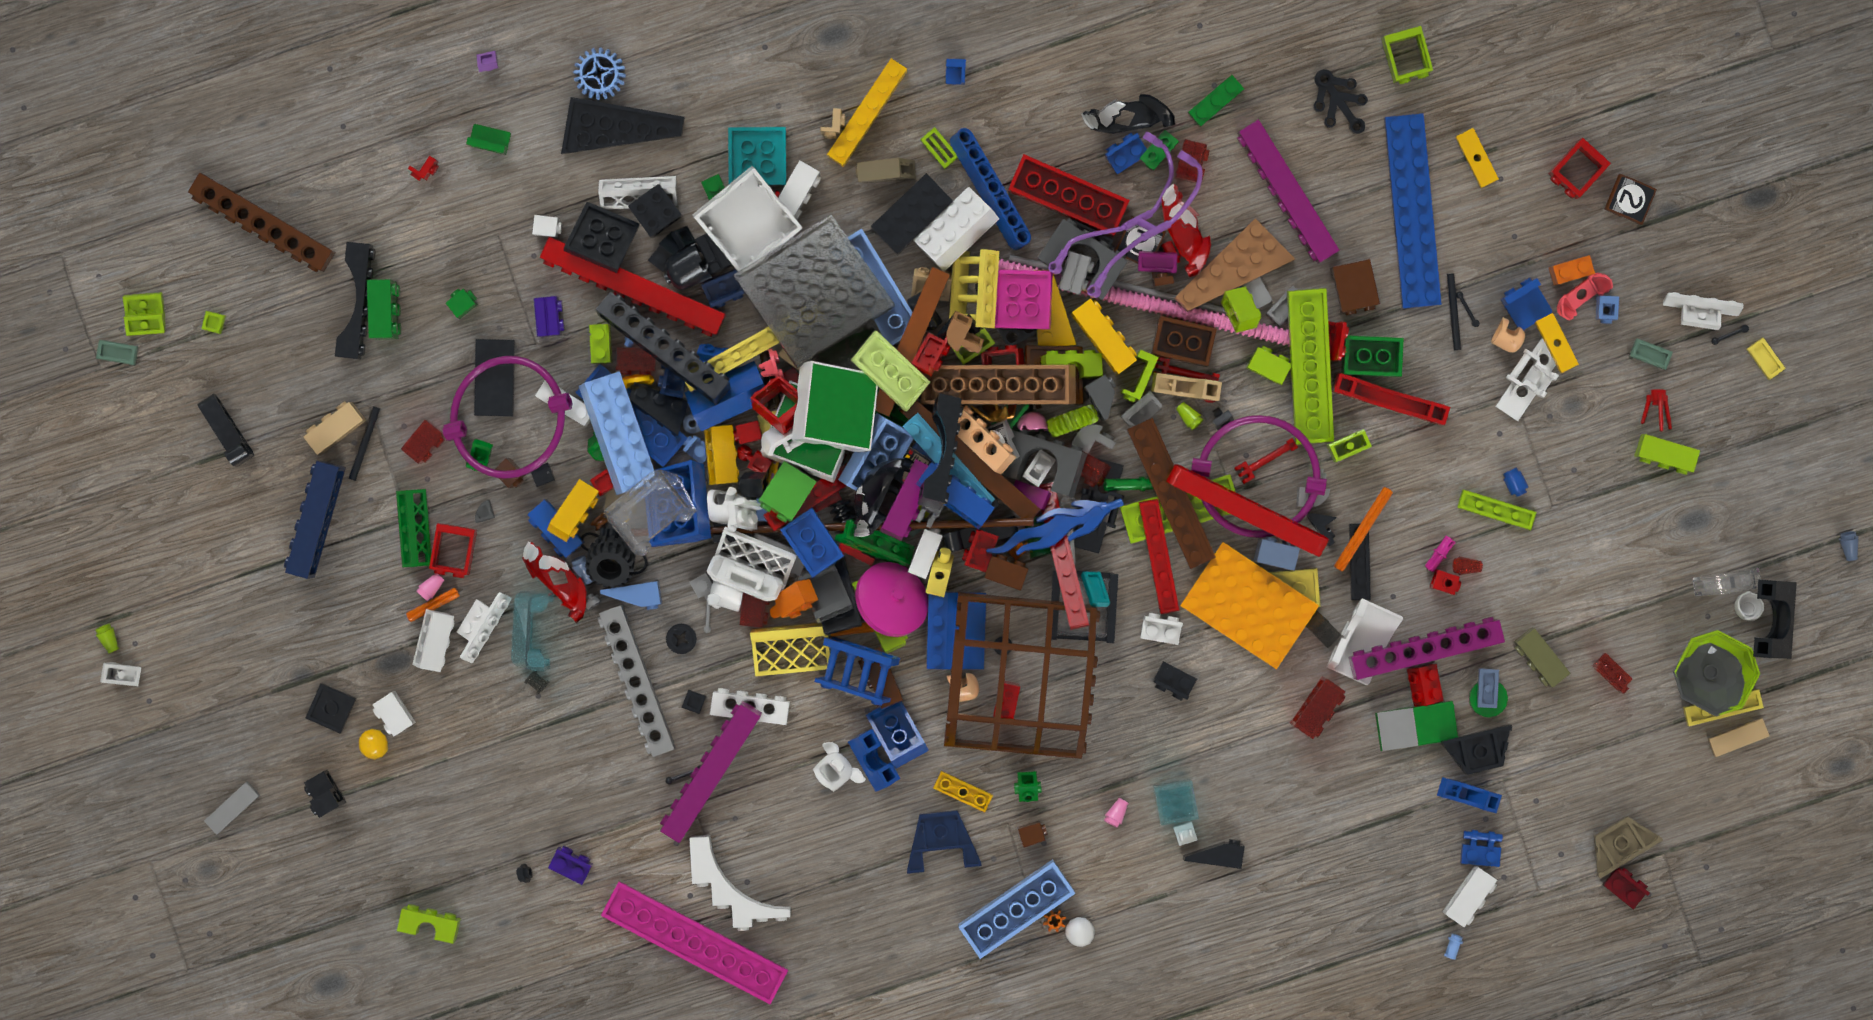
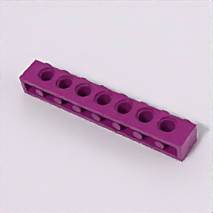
[1348,617,1505,680]

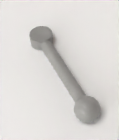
[703,593,711,633]

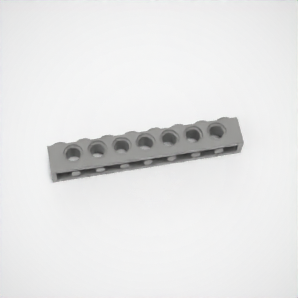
[598,604,676,757]

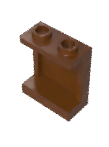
[1330,259,1380,316]

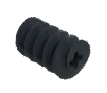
[828,499,857,534]

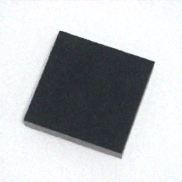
[305,683,357,734]

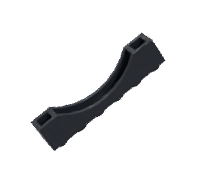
[335,242,375,360]
[917,393,963,510]

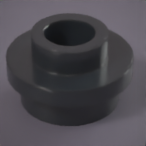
[516,864,533,883]

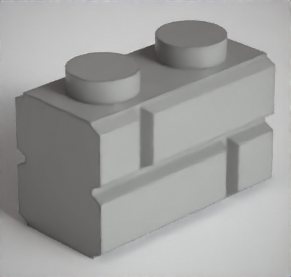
[1058,251,1094,295]

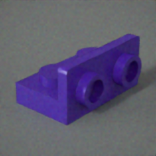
[548,846,593,885]

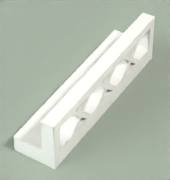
[598,176,678,210]

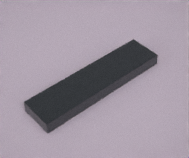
[1349,523,1371,600]

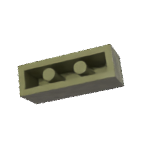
[1514,628,1571,688]

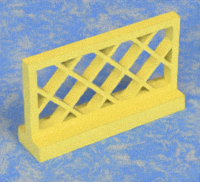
[750,623,830,676]

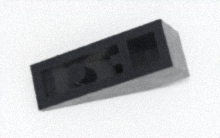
[1183,839,1245,869]

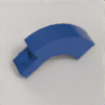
[1437,777,1502,813]

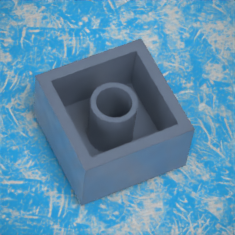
[1253,536,1300,571]

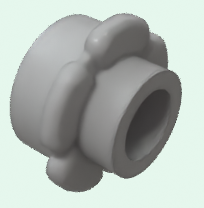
[586,593,601,610]

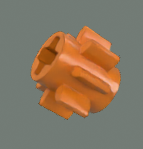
[1043,909,1066,933]

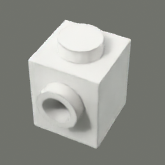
[532,215,562,238]

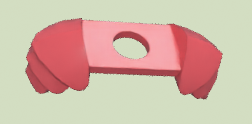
[1557,273,1613,320]

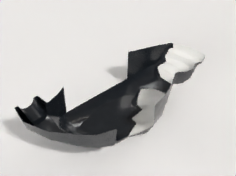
[1081,94,1175,134]
[853,457,914,537]

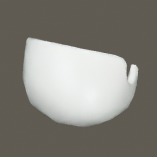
[1734,591,1764,621]
[1065,917,1095,947]

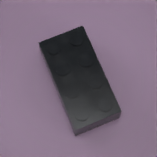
[871,173,953,256]

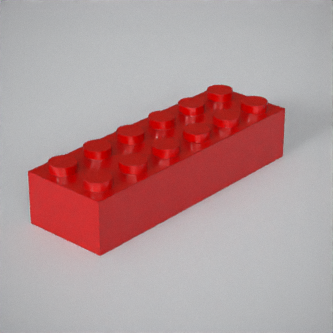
[1008,154,1130,237]

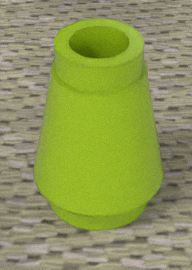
[1176,402,1204,430]
[95,623,119,653]

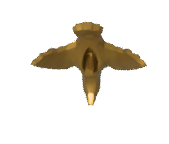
[970,404,1016,423]

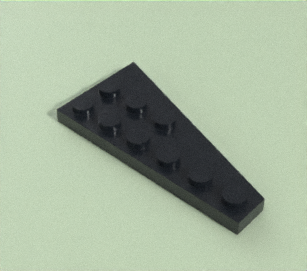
[561,97,685,155]

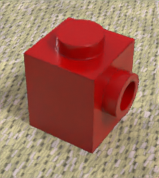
[1430,569,1461,595]

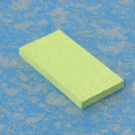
[851,331,930,411]

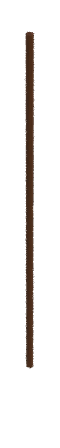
[632,518,1034,536]

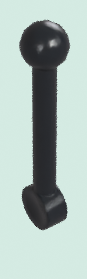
[1456,291,1480,327]
[1711,325,1749,345]
[665,765,701,784]

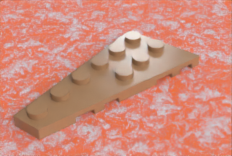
[1174,218,1295,312]

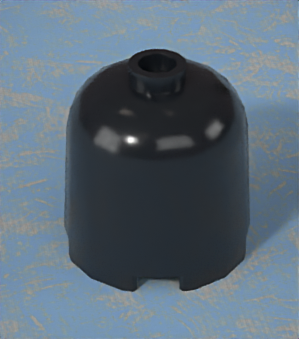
[663,243,712,290]

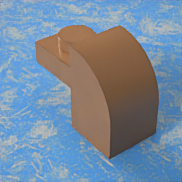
[947,311,984,354]

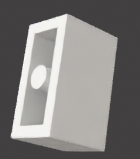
[373,691,416,737]

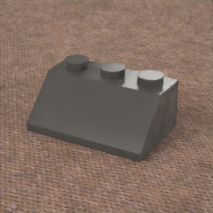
[1083,375,1116,421]

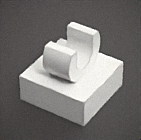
[1173,821,1197,846]

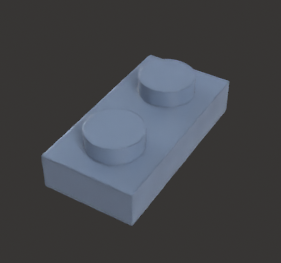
[1477,668,1499,708]

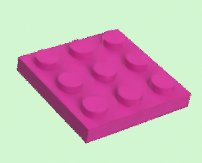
[995,270,1053,330]

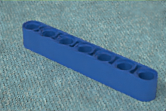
[950,128,1031,250]

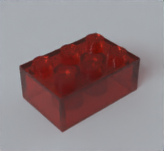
[1290,676,1346,739]

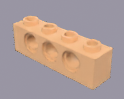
[957,405,1016,474]

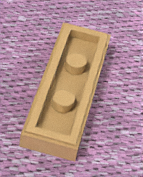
[1708,718,1769,757]

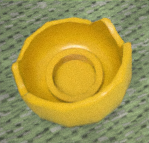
[359,729,388,760]

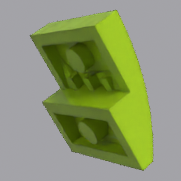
[122,292,165,336]

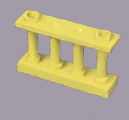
[949,249,999,329]

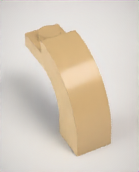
[1151,373,1222,401]

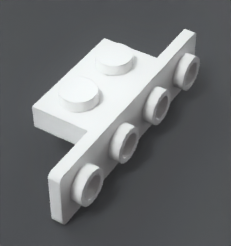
[1663,292,1743,330]
[457,592,512,663]

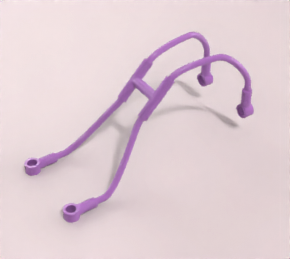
[1048,131,1203,298]

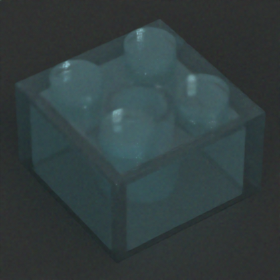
[1153,779,1199,826]

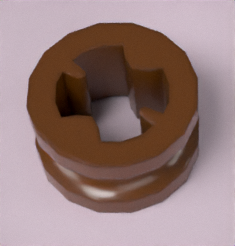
[590,513,609,531]

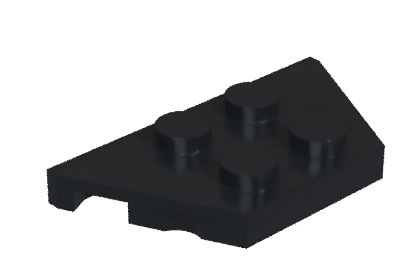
[1441,724,1512,775]

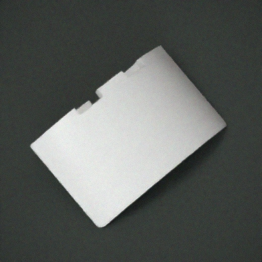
[1327,598,1403,685]

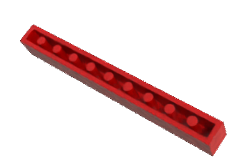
[540,237,726,337]

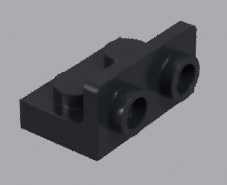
[1153,661,1197,701]

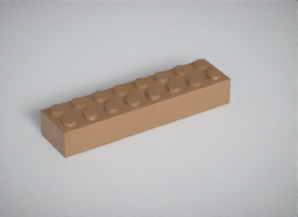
[921,364,1076,404]

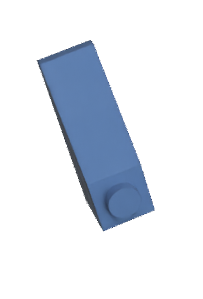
[600,581,662,610]

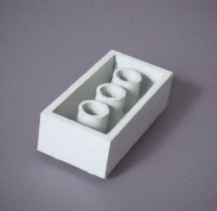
[913,187,999,272]

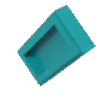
[1081,572,1111,607]

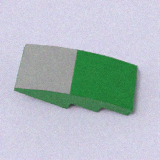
[1375,701,1458,751]

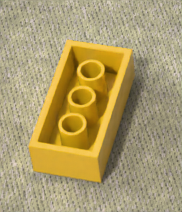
[1070,298,1137,375]

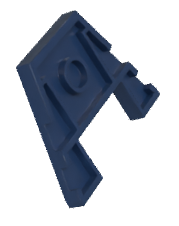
[907,810,982,874]

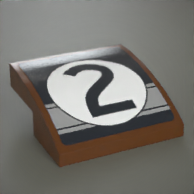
[1604,174,1657,225]
[1115,216,1166,264]

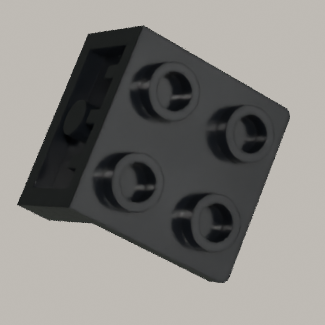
[628,184,683,239]

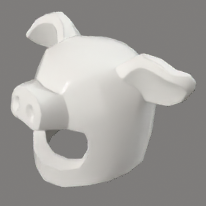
[707,487,751,532]
[707,580,743,612]
[813,742,866,792]

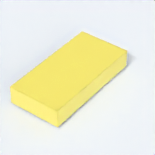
[1746,338,1786,380]

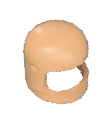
[1491,317,1525,353]
[947,673,979,702]

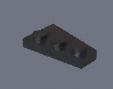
[629,382,688,438]

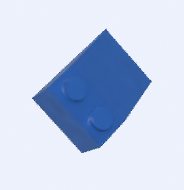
[866,701,929,769]

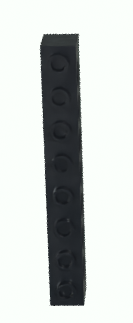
[596,292,731,405]

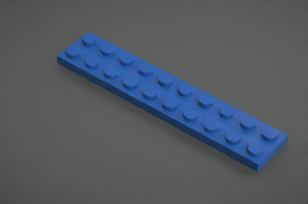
[1384,113,1442,309]

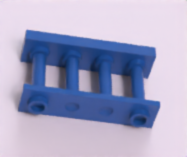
[815,636,900,706]

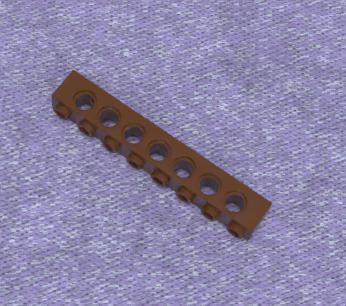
[188,172,336,272]

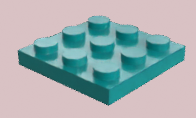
[728,127,787,186]

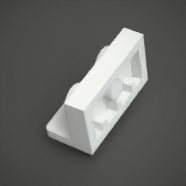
[728,497,762,531]
[1140,613,1183,645]

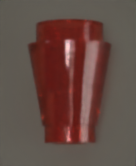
[1452,556,1483,575]

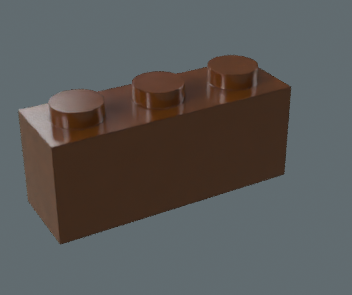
[858,646,904,709]

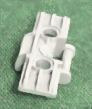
[1495,338,1559,421]

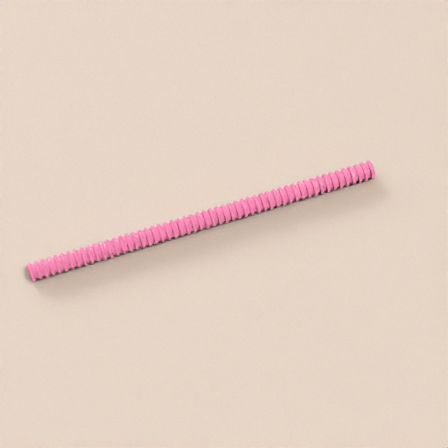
[998,259,1290,347]

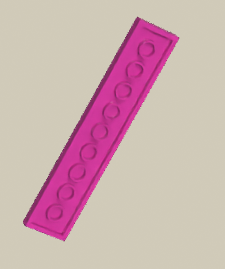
[601,881,788,1004]

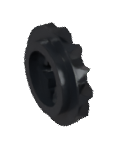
[666,623,697,654]

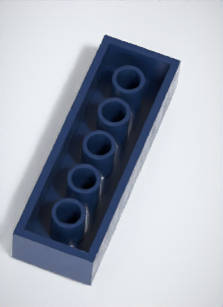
[284,461,346,579]

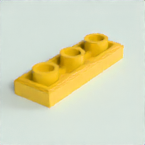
[1455,128,1499,188]
[1535,313,1579,374]
[933,771,993,812]

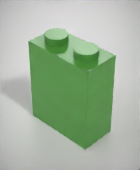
[758,461,817,523]

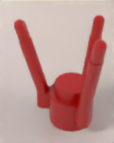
[1641,389,1672,432]

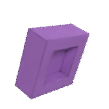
[477,51,498,72]

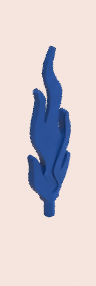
[986,498,1124,555]

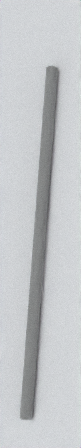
[1009,254,1227,315]

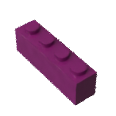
[880,459,928,541]

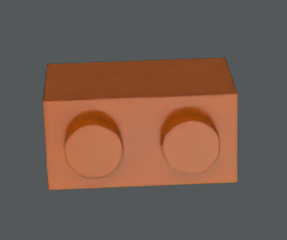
[1549,255,1595,286]

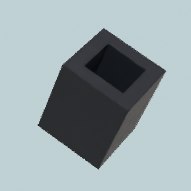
[738,472,768,497]

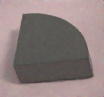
[475,500,495,523]

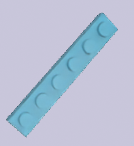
[903,413,995,502]

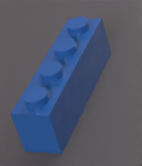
[916,462,994,529]

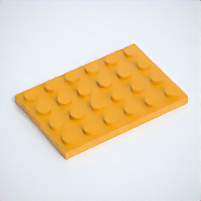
[1180,542,1319,669]

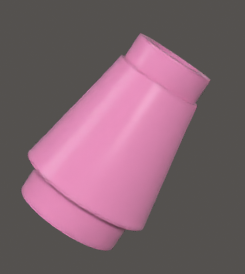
[416,574,445,601]
[1104,798,1129,828]

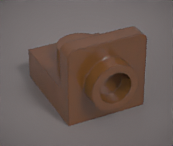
[1152,272,1174,286]

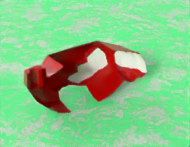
[1161,184,1211,278]
[522,541,587,623]

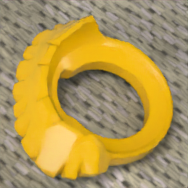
[623,374,654,388]

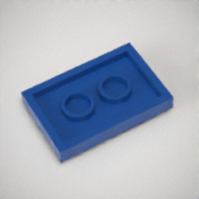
[780,508,845,578]

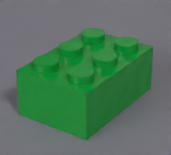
[367,279,401,340]
[1341,336,1404,377]

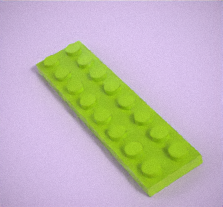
[1287,288,1334,445]

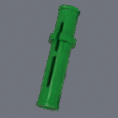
[1103,476,1153,492]

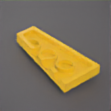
[1034,269,1077,346]

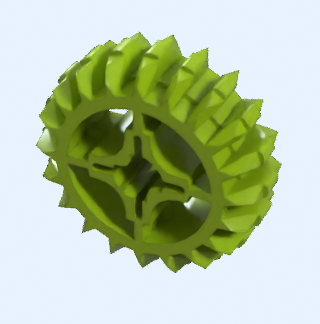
[1047,404,1099,437]

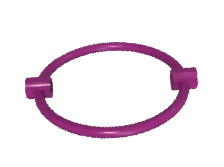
[442,356,573,478]
[1191,415,1327,538]

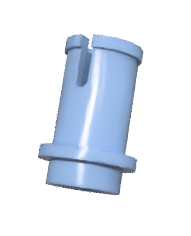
[1444,934,1463,960]

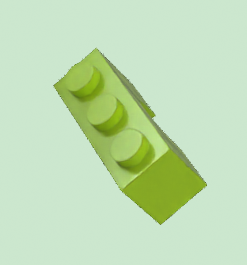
[1041,350,1103,379]
[397,904,461,944]

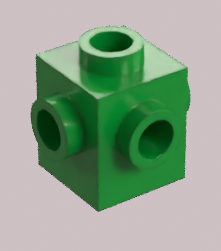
[1014,771,1042,802]

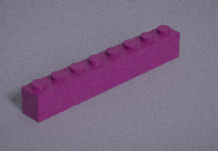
[1237,119,1339,263]
[660,700,762,843]

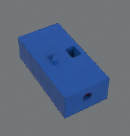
[684,361,766,431]

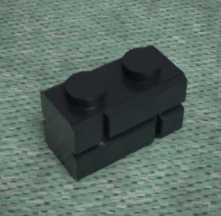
[695,233,733,275]

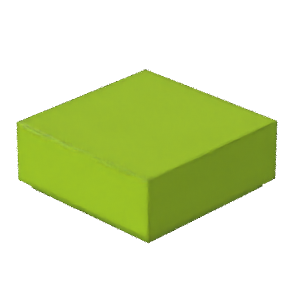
[201,311,226,334]

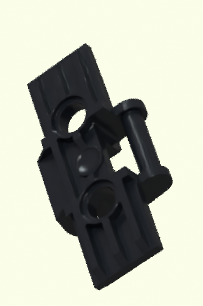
[1074,458,1125,554]

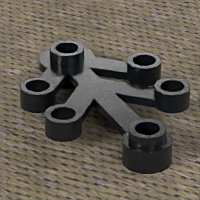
[1313,69,1368,134]

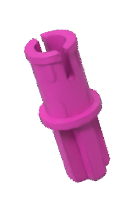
[1425,536,1456,572]

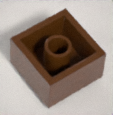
[984,554,1028,591]

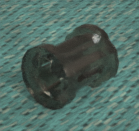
[524,669,550,695]

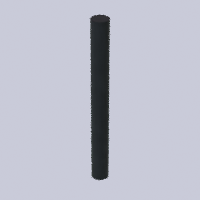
[1447,273,1461,351]
[348,406,381,481]

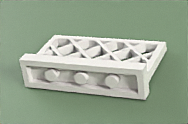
[715,527,797,592]

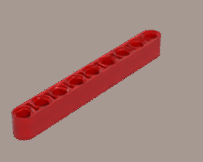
[1166,464,1329,557]

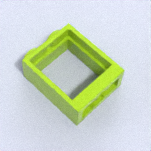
[1381,26,1433,85]

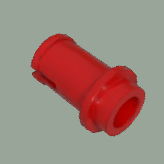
[1161,240,1181,264]

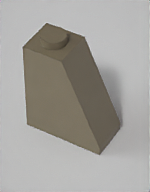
[856,158,916,183]

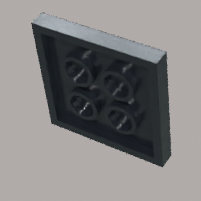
[564,202,640,273]

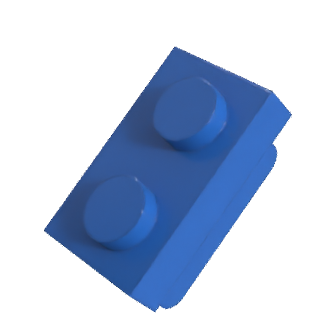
[1500,278,1552,330]

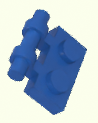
[1460,830,1503,867]

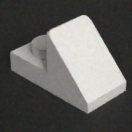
[1022,450,1056,487]
[100,662,141,686]

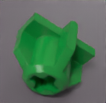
[587,432,604,461]

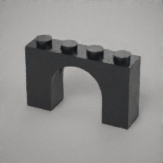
[1753,579,1797,659]

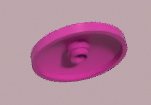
[855,562,928,637]

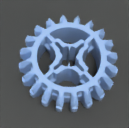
[573,48,626,100]

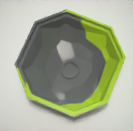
[1673,630,1760,716]

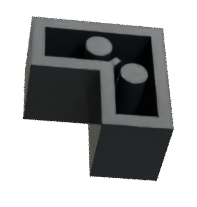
[304,769,346,818]

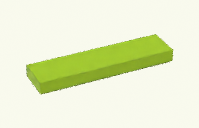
[1457,489,1537,530]

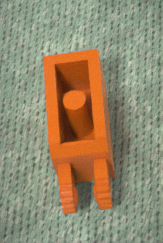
[770,579,818,619]

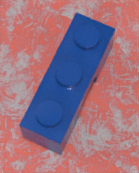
[527,499,585,558]
[848,729,900,792]

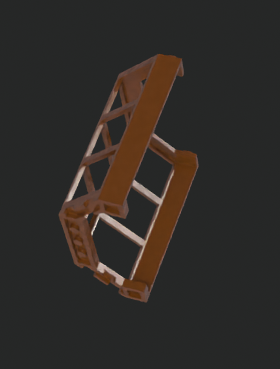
[944,592,1100,759]

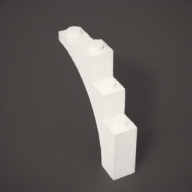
[690,835,791,931]

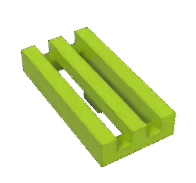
[920,127,958,169]

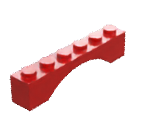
[1332,373,1451,426]

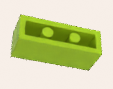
[1634,434,1700,475]

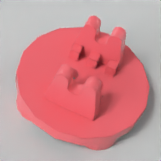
[759,348,785,379]

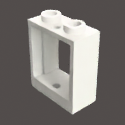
[908,528,943,579]

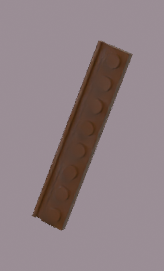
[1127,418,1216,569]

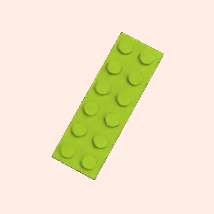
[1120,474,1236,544]

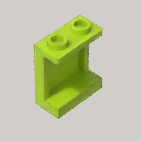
[1121,350,1159,403]

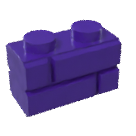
[534,296,565,337]

